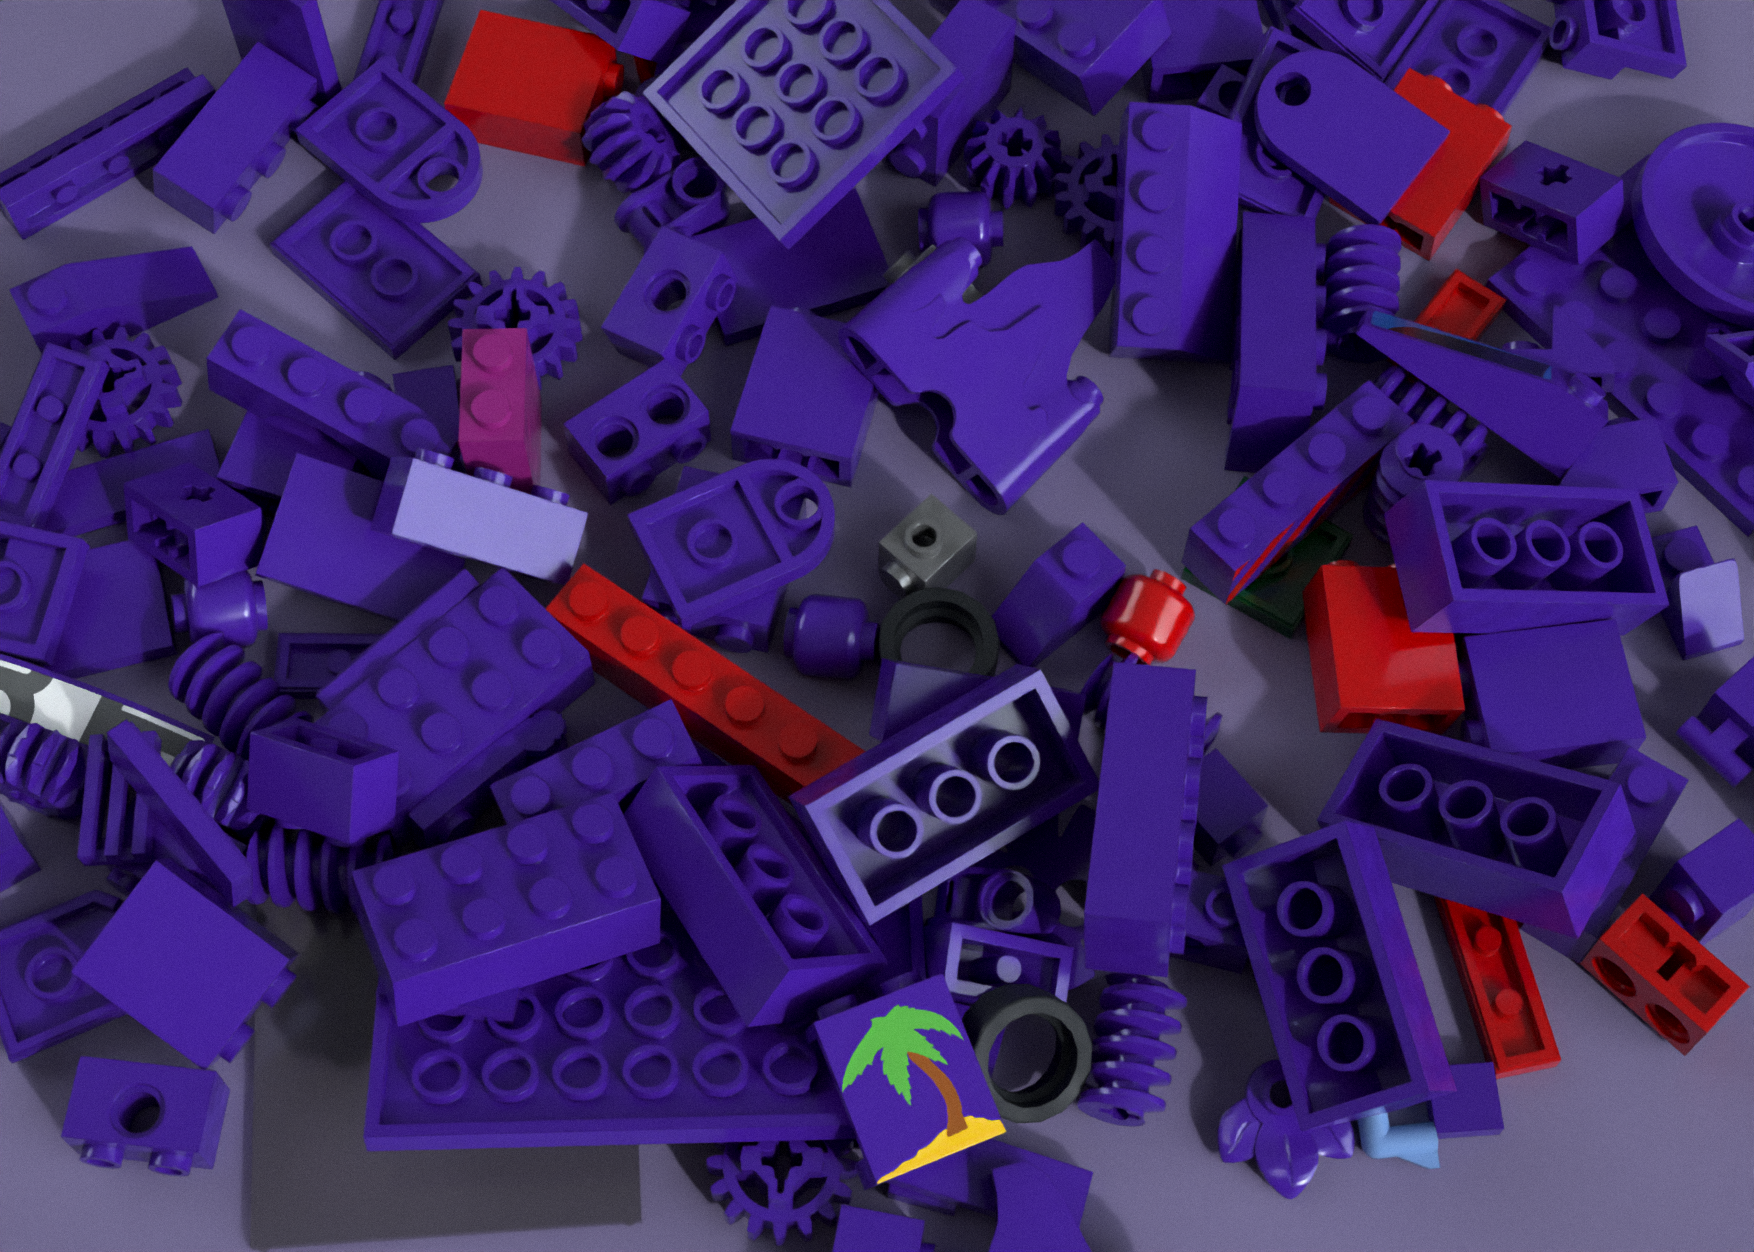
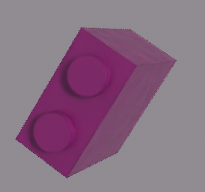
[458,328,542,494]

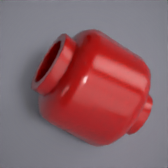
[1100,569,1195,665]

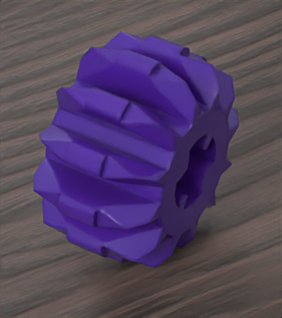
[581,91,683,194]
[963,106,1064,211]
[0,721,88,820]
[170,740,271,838]

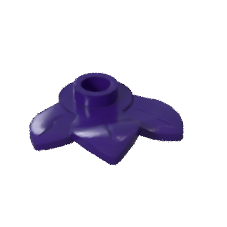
[1217,1059,1355,1199]

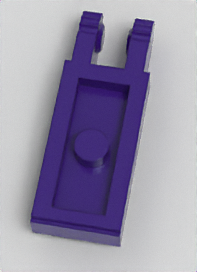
[408,708,568,850]

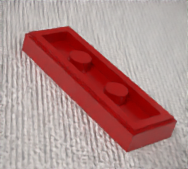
[1433,895,1561,1079]

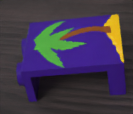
[803,970,1006,1191]

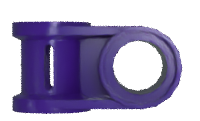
[614,157,730,256]
[926,865,1061,940]

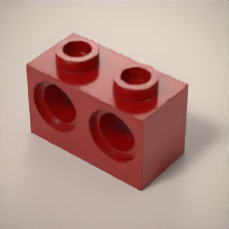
[1580,893,1750,1056]

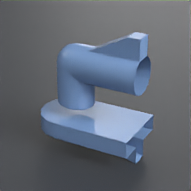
[1358,1113,1440,1169]

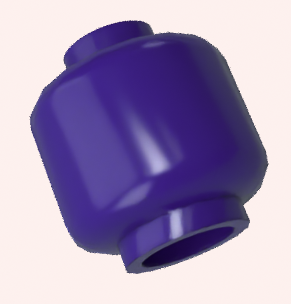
[918,191,1004,268]
[171,570,268,649]
[784,593,880,680]

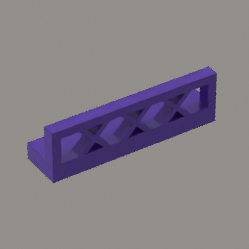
[0,67,216,240]

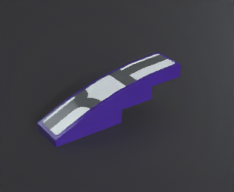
[0,654,215,775]

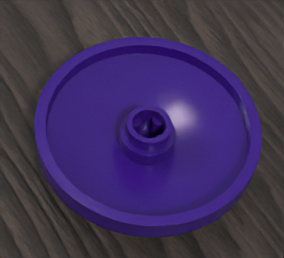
[1631,123,1754,329]

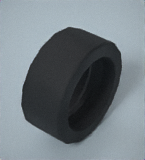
[877,587,1000,677]
[962,984,1092,1124]

